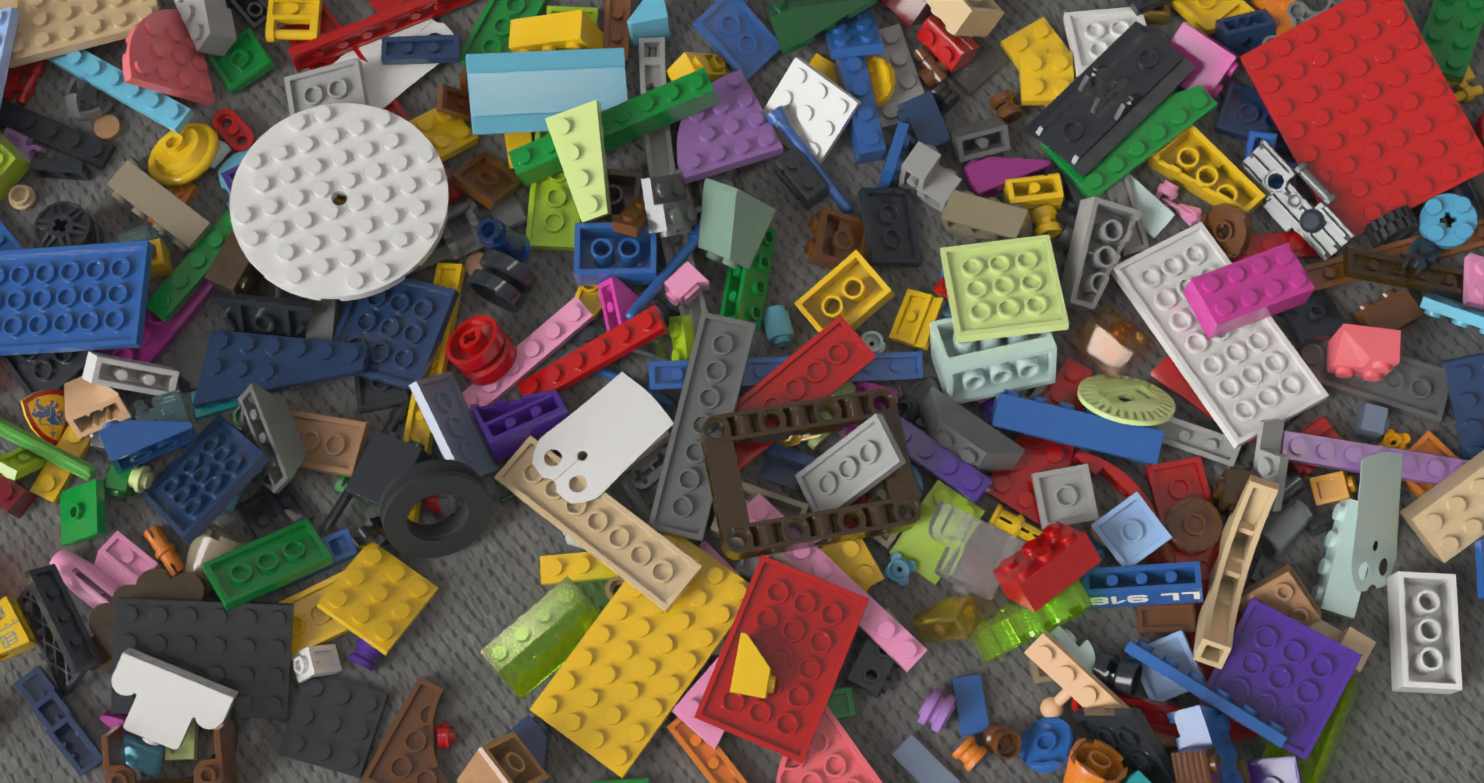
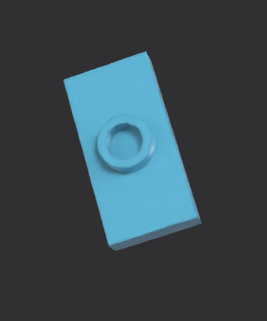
[124,733,165,777]

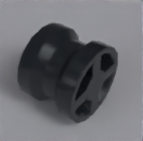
[932,81,960,115]

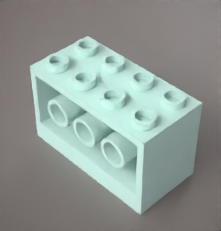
[930,317,1057,404]

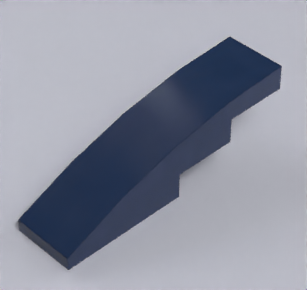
[14,665,103,777]

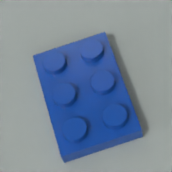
[692,0,781,80]
[823,9,884,59]

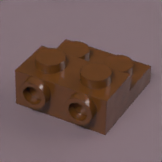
[804,207,867,270]

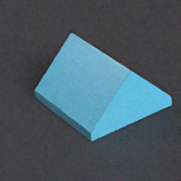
[627,0,671,47]

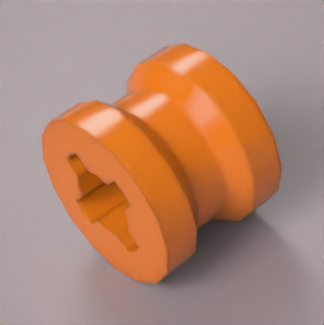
[952,734,988,772]

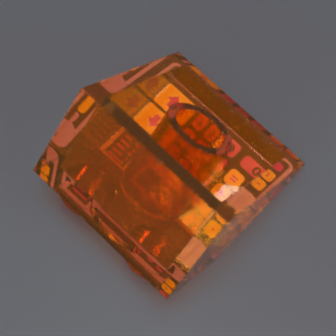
[1072,305,1150,378]

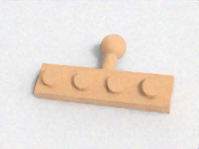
[1024,630,1130,717]

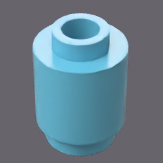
[762,305,795,347]

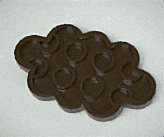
[89,569,207,672]

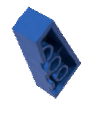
[1167,705,1244,783]

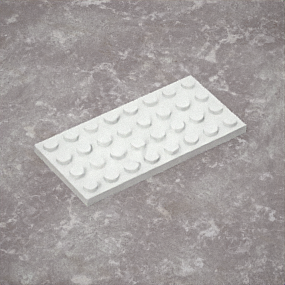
[1111,222,1329,449]

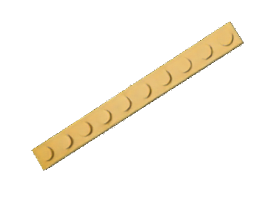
[403,263,466,523]

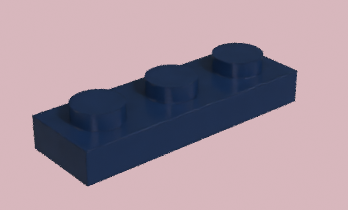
[381,34,461,65]

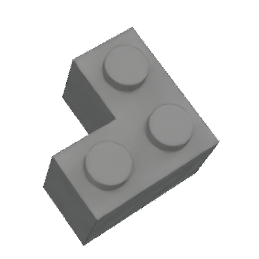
[898,141,962,213]

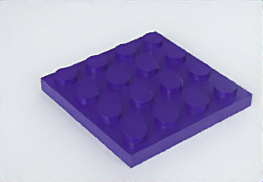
[1198,598,1362,760]

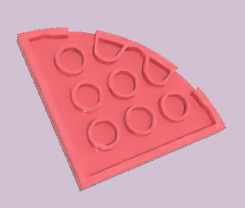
[122,9,215,105]
[776,706,882,783]

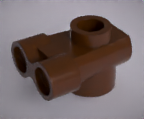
[913,45,949,89]

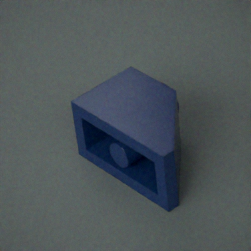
[503,715,550,772]

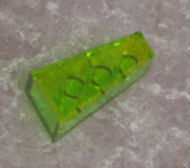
[968,579,1092,665]

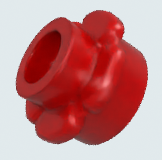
[435,721,455,750]

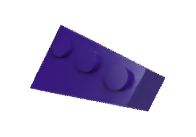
[470,390,569,462]

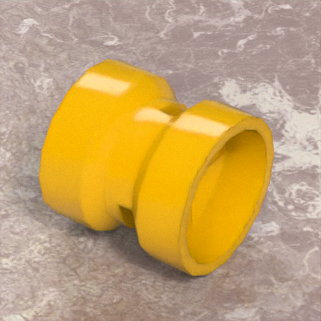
[1030,205,1062,238]

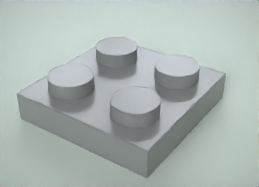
[1031,464,1099,529]

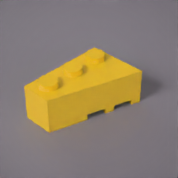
[509,9,604,52]

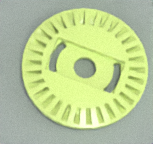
[1077,374,1176,426]

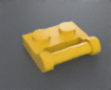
[265,0,323,42]

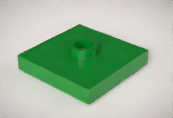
[207,27,276,96]
[60,479,106,546]

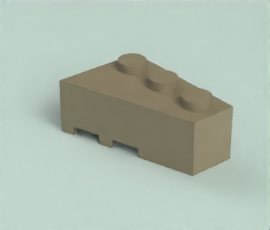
[941,190,1034,242]

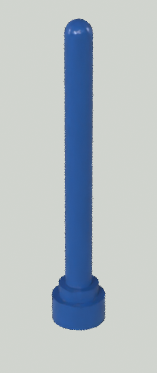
[765,105,852,214]
[626,223,700,320]

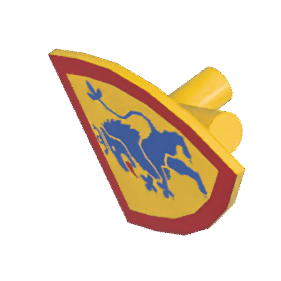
[21,389,68,446]

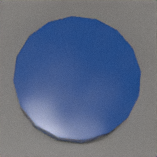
[1020,717,1077,773]

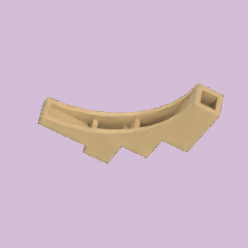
[1193,475,1279,669]

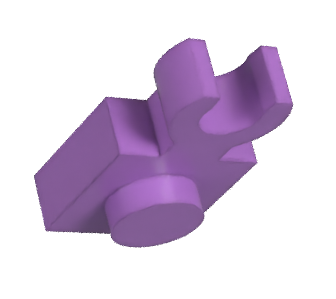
[3,127,47,161]

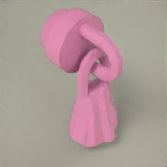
[1155,180,1202,227]

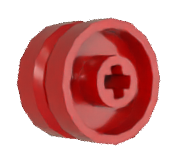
[446,315,517,386]

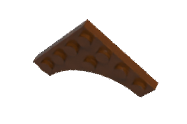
[361,676,449,783]

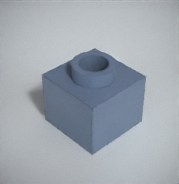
[1354,403,1390,441]

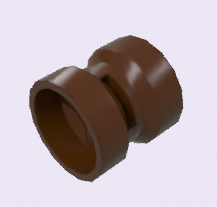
[988,89,1023,124]
[982,722,1022,759]

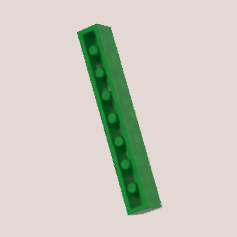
[508,67,720,186]

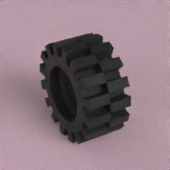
[1364,205,1420,248]

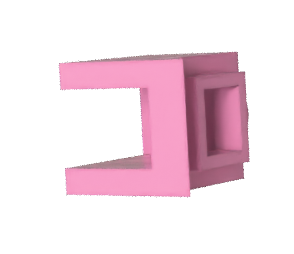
[664,261,710,307]

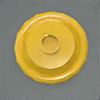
[148,122,219,187]

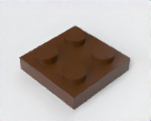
[450,152,524,210]

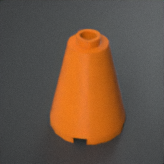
[1063,738,1128,783]

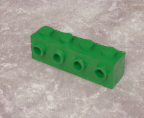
[720,226,777,331]

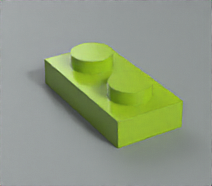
[668,314,695,361]
[0,447,47,481]

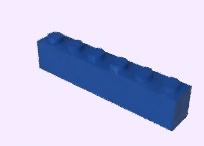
[989,389,1164,465]

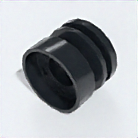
[34,201,105,248]

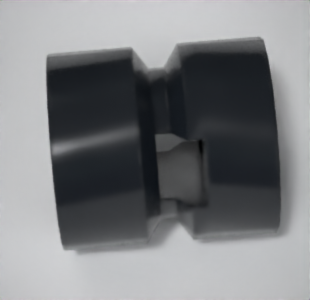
[1092,650,1143,698]

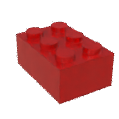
[992,521,1102,612]

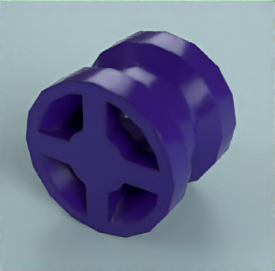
[348,638,383,672]

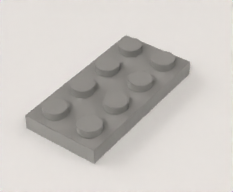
[864,24,924,131]
[795,413,906,512]

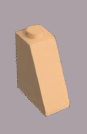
[64,376,131,439]

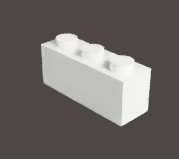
[82,351,179,398]

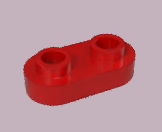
[212,109,256,153]

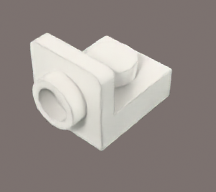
[292,644,342,683]

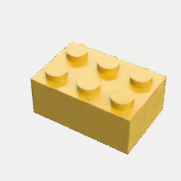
[794,250,895,332]

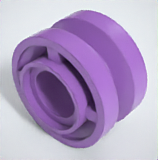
[917,686,957,733]

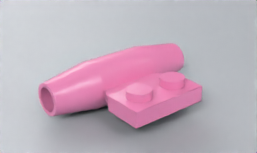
[50,531,161,609]

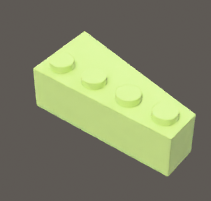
[545,100,612,223]

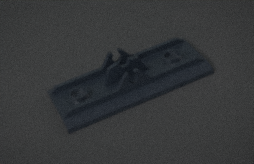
[1024,21,1196,179]

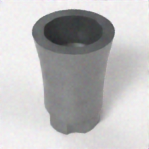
[1256,499,1313,561]

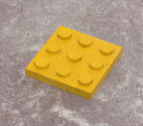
[317,541,438,656]

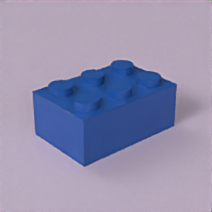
[574,223,658,286]

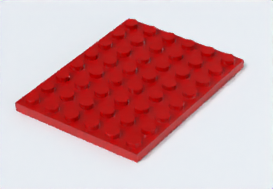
[1239,0,1484,239]

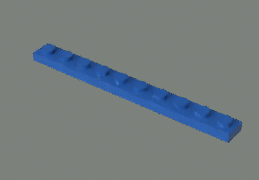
[648,351,923,390]

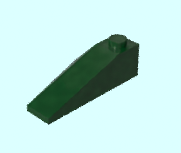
[768,0,878,55]

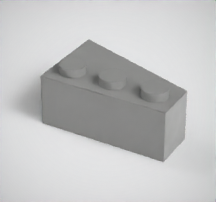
[174,0,237,56]

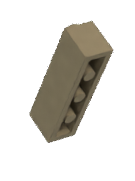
[107,160,213,252]

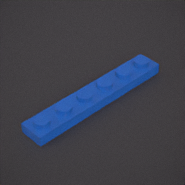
[1124,639,1288,748]

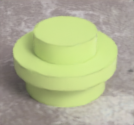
[128,465,153,493]

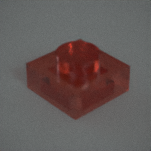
[1145,541,1177,565]

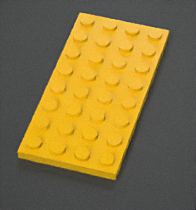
[529,532,749,779]

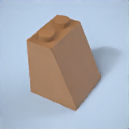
[457,731,549,783]

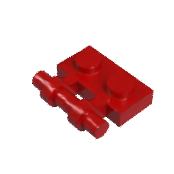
[2,59,47,106]

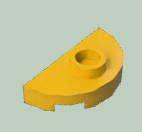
[865,57,895,107]

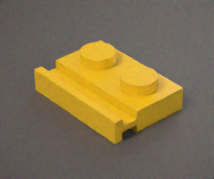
[889,289,946,351]

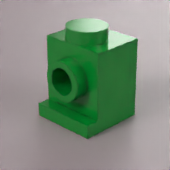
[104,456,143,499]

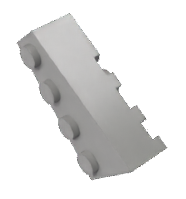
[1061,196,1143,311]

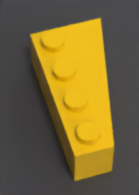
[1147,125,1266,215]

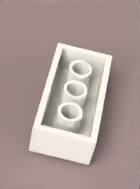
[1387,571,1463,694]

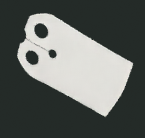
[334,19,454,109]
[532,372,674,504]

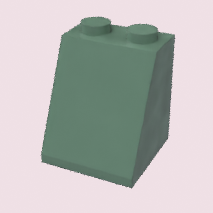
[698,178,776,269]

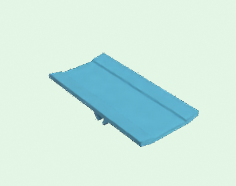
[466,48,628,135]

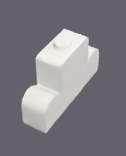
[111,647,238,750]

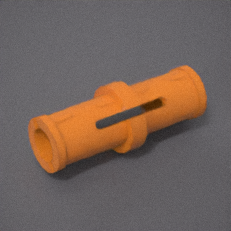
[143,525,185,577]

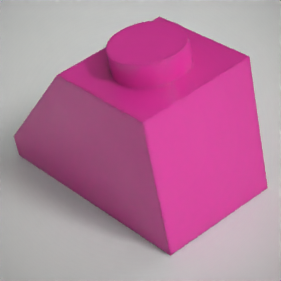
[597,277,639,332]

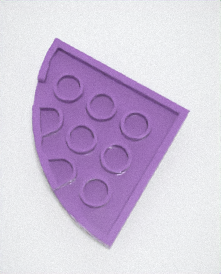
[677,70,783,184]

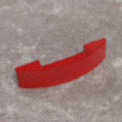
[1071,452,1158,518]

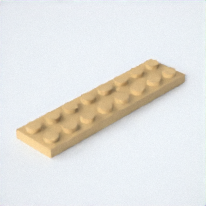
[494,435,703,613]

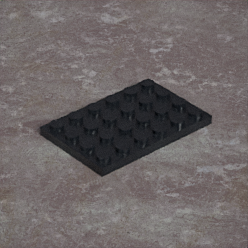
[110,597,294,719]

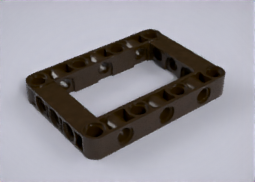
[700,389,922,560]

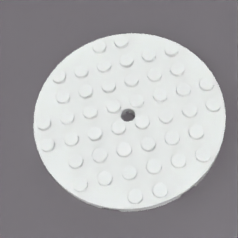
[230,103,449,301]

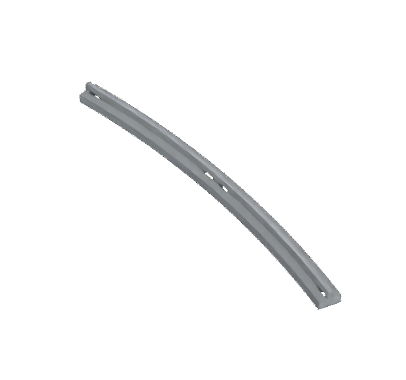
[639,37,708,339]

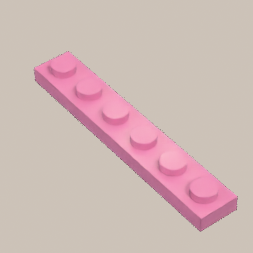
[462,296,595,419]

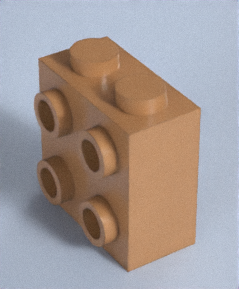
[1239,563,1322,627]

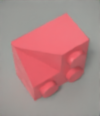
[1326,324,1401,382]

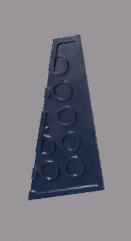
[192,330,371,409]

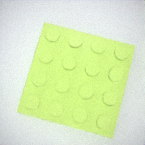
[940,234,1069,343]

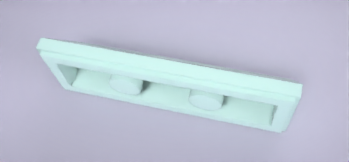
[1128,174,1175,239]

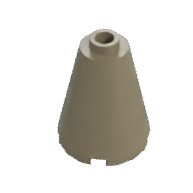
[184,523,249,599]

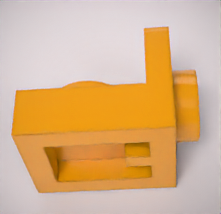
[1309,471,1357,506]

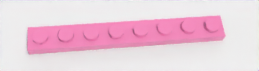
[747,493,927,672]

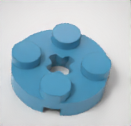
[1418,194,1477,249]

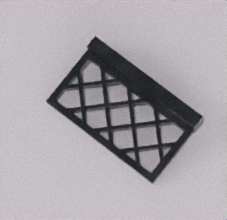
[17,563,102,697]

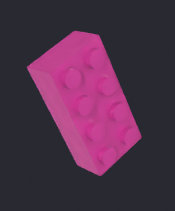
[1183,243,1315,339]

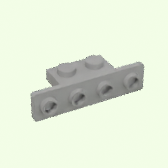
[1253,418,1289,520]

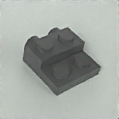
[641,173,697,237]

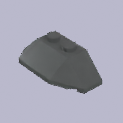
[238,383,307,493]
[921,386,1025,474]

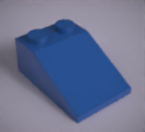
[97,420,197,474]

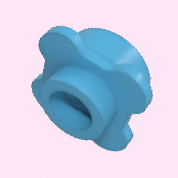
[884,552,916,586]

